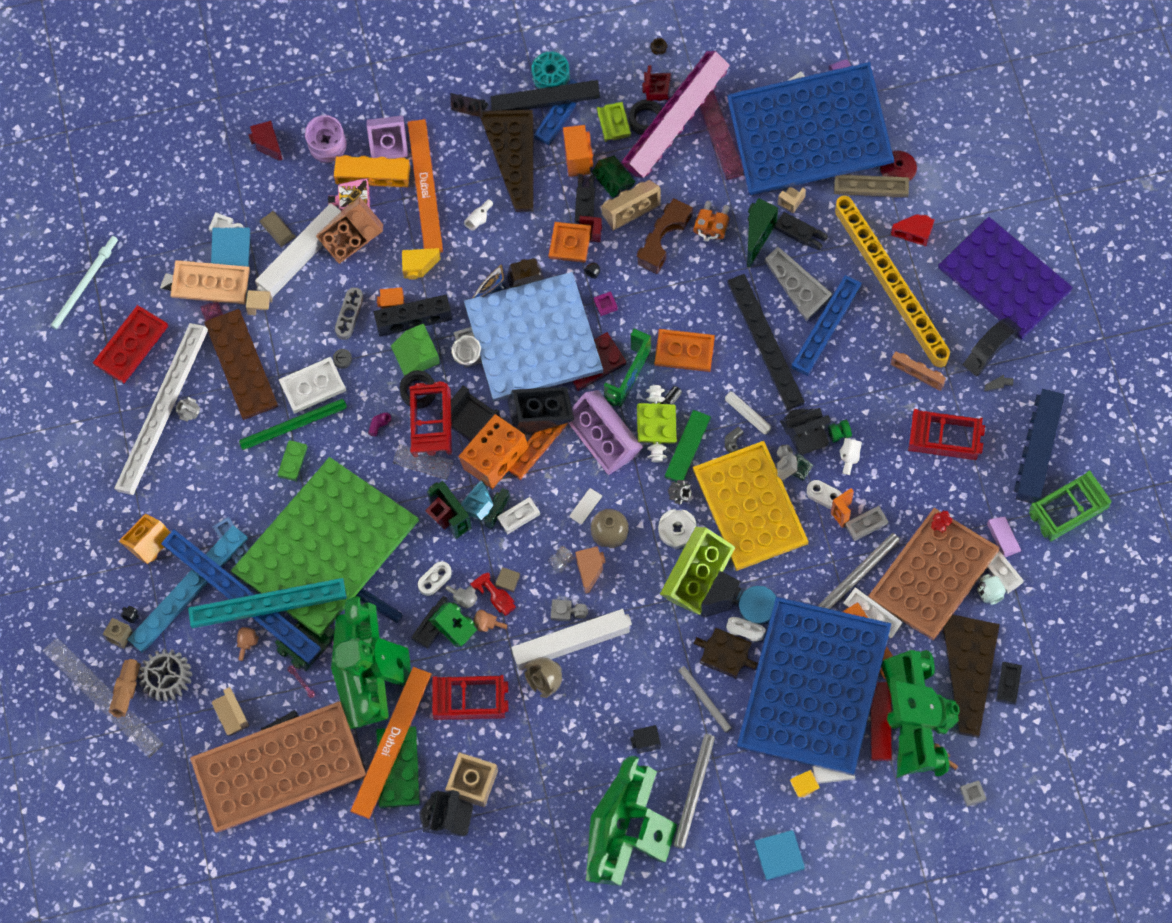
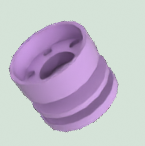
[305,115,347,163]

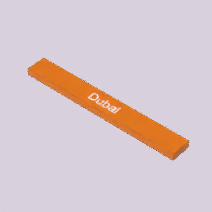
[407,119,443,253]
[351,667,432,820]

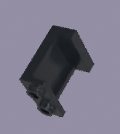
[440,385,500,441]

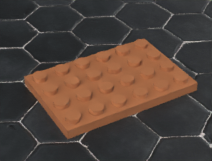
[868,508,1000,641]

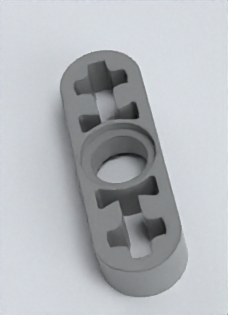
[335,288,363,340]

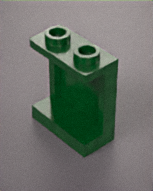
[427,480,472,539]
[275,621,334,672]

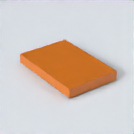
[654,329,715,372]

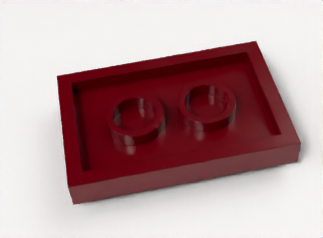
[572,332,627,391]

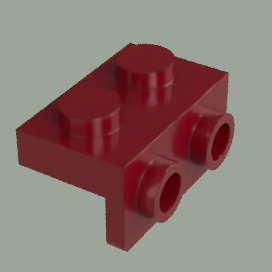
[642,65,672,101]

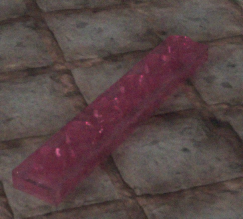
[699,90,744,180]

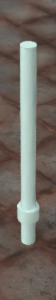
[50,236,118,330]

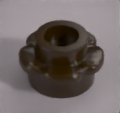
[650,38,668,55]

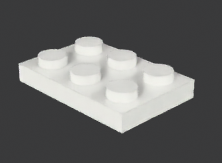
[279,357,346,414]

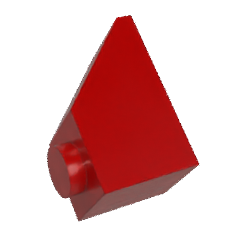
[891,214,935,246]

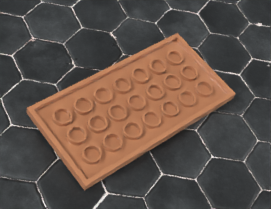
[190,701,366,833]

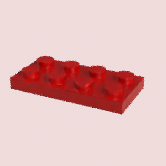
[93,305,168,384]

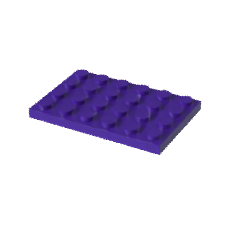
[938,216,1073,340]

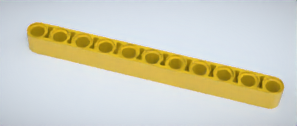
[835,196,950,368]

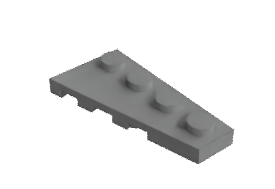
[765,247,832,322]

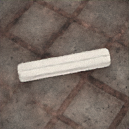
[725,392,771,435]

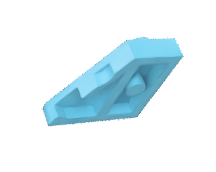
[460,480,493,520]

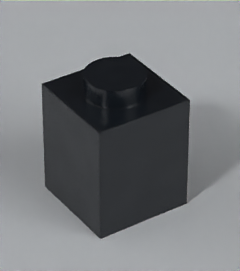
[630,725,661,754]

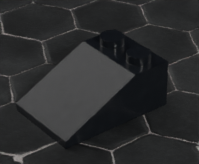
[508,387,574,434]

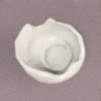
[451,335,481,365]

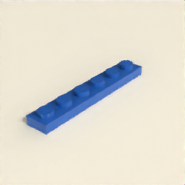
[791,275,862,376]

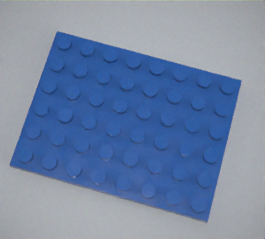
[727,62,894,196]
[737,597,892,776]

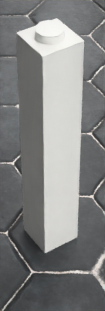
[255,203,341,298]
[511,609,632,670]

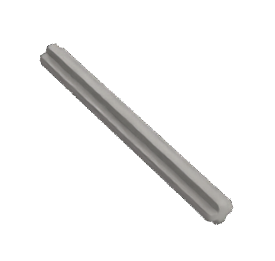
[818,533,900,609]
[674,734,715,849]

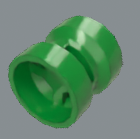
[827,419,852,443]

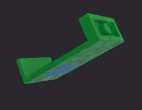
[604,329,651,407]

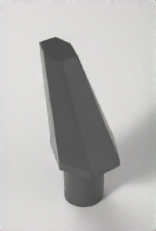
[984,375,1014,391]

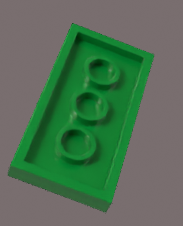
[376,726,420,808]

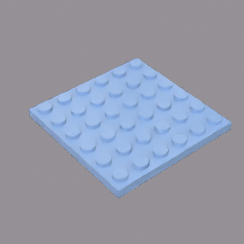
[464,272,603,402]

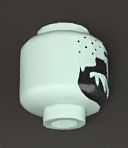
[976,574,1006,605]

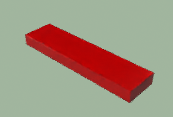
[871,682,892,761]

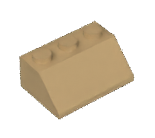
[601,180,661,231]

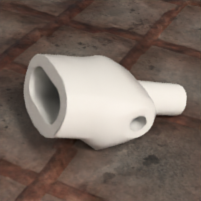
[464,199,493,231]
[839,438,862,475]

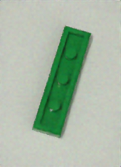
[665,410,711,482]

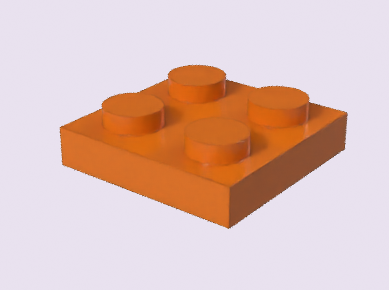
[548,222,592,263]

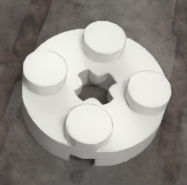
[658,509,696,549]

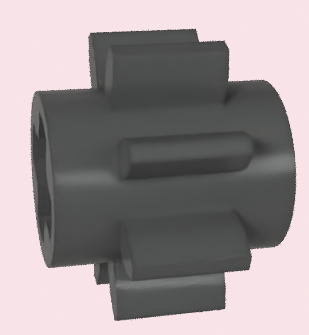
[668,480,692,504]

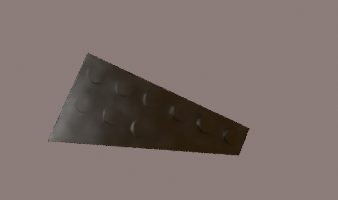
[943,615,1000,738]

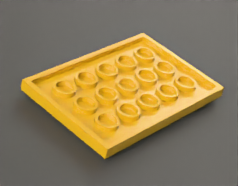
[693,441,809,571]

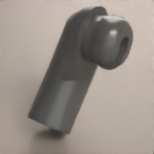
[725,426,744,453]

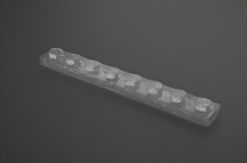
[43,638,164,758]

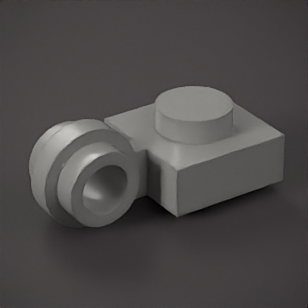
[777,444,797,480]
[551,599,589,622]

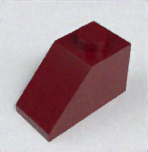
[248,121,283,161]

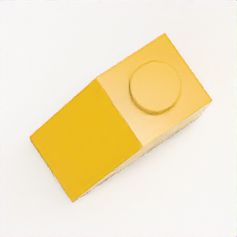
[402,248,441,280]

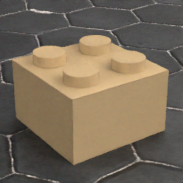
[445,752,498,808]

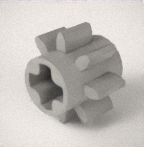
[176,397,200,422]

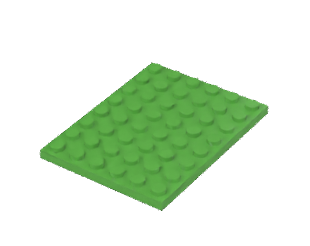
[231,457,419,637]

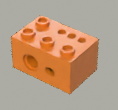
[458,414,528,489]

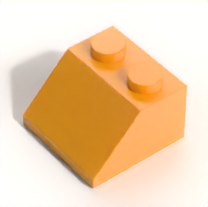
[119,514,171,564]

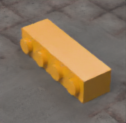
[334,155,410,187]

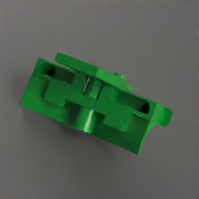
[331,597,411,729]
[881,650,960,778]

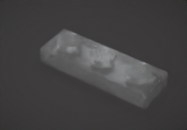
[393,444,454,480]

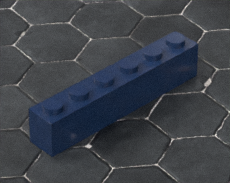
[1014,389,1065,503]

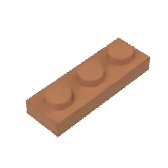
[891,351,946,391]

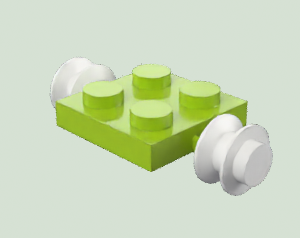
[637,385,677,462]

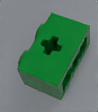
[429,602,477,647]

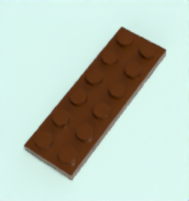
[204,309,278,420]

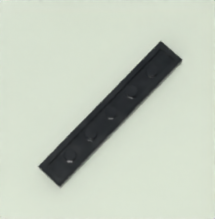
[490,80,600,111]

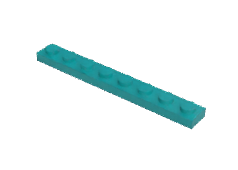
[188,578,347,628]

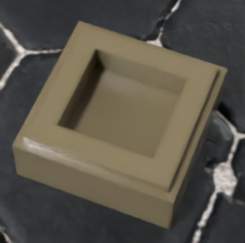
[495,567,520,593]

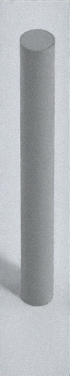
[678,666,732,733]

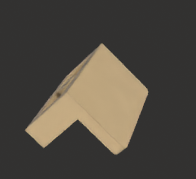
[212,687,249,736]

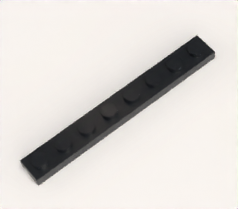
[727,274,805,411]

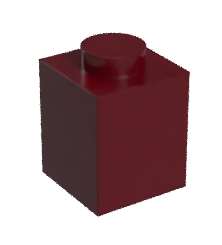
[425,497,456,530]

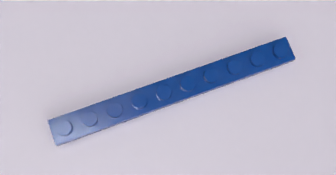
[161,529,322,664]

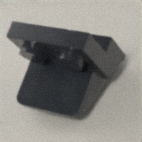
[780,408,831,455]
[419,790,473,837]

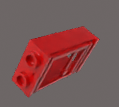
[409,381,452,458]
[908,409,985,460]
[432,675,509,720]

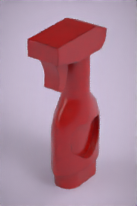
[470,572,516,616]

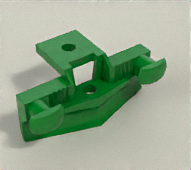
[586,756,677,886]

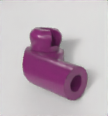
[368,412,392,437]

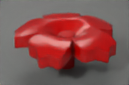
[931,510,952,533]

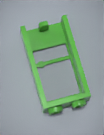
[1029,470,1112,542]

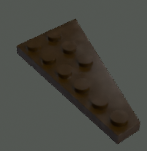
[480,110,534,212]

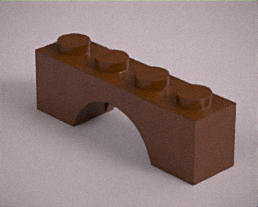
[636,198,693,274]

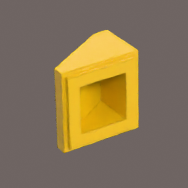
[790,770,820,798]

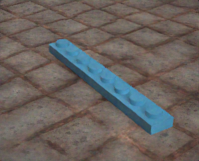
[127,525,248,653]

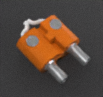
[693,201,730,242]

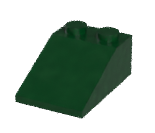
[747,198,778,268]

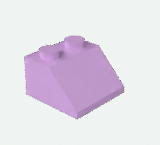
[367,116,408,159]

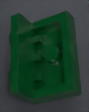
[592,155,636,198]

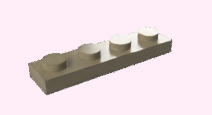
[834,175,909,197]

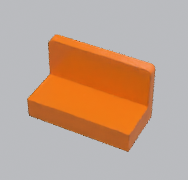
[831,488,854,528]

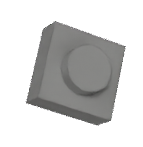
[959,780,986,807]

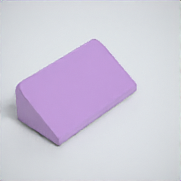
[987,517,1021,557]

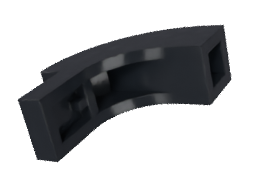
[962,317,1022,377]

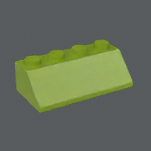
[660,527,736,615]

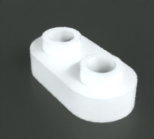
[807,480,842,509]
[418,562,452,596]
[726,617,766,642]

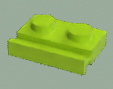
[597,102,631,142]

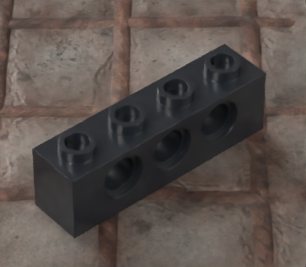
[373,294,452,337]

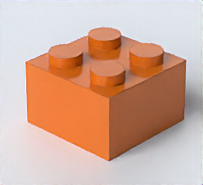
[563,125,593,177]

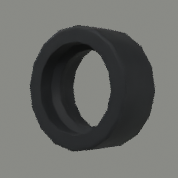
[629,99,662,135]
[399,370,436,409]

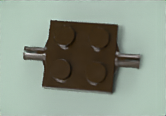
[693,628,758,679]

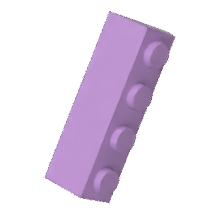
[568,390,643,475]

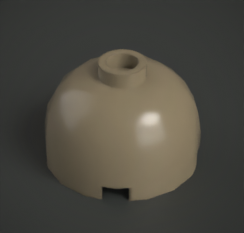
[591,509,629,548]
[524,657,562,698]

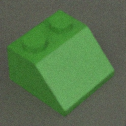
[391,323,440,376]

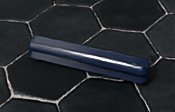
[355,588,403,623]

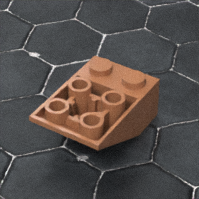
[316,197,383,264]

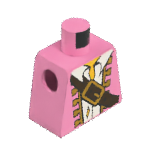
[328,179,370,211]

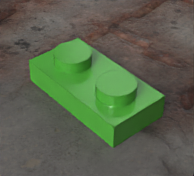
[277,440,308,482]

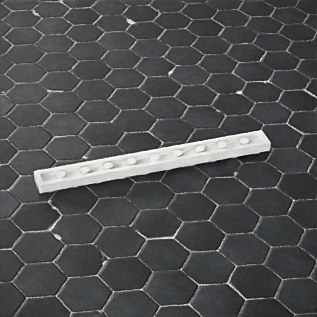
[114,323,208,495]

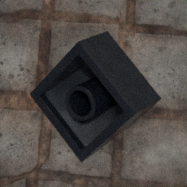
[701,571,742,618]

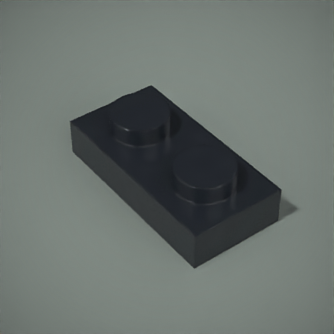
[996,662,1022,705]

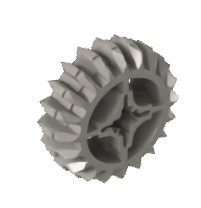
[138,649,192,702]

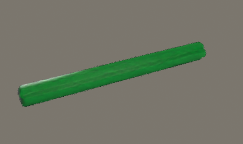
[239,399,347,450]

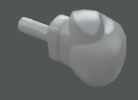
[446,586,477,609]

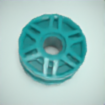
[531,51,570,89]

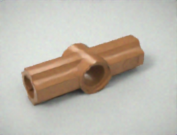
[109,659,141,718]

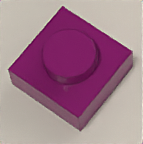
[593,291,618,317]

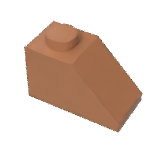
[575,546,606,594]

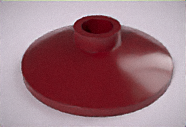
[880,150,917,181]

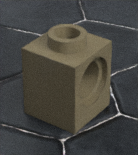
[103,618,133,649]

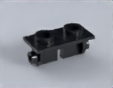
[450,93,488,117]

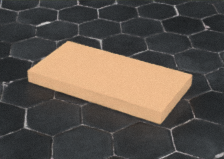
[170,260,250,304]

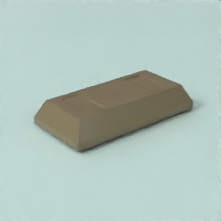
[259,210,296,247]

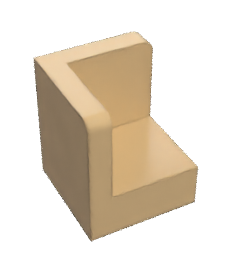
[778,187,806,213]
[246,290,272,315]

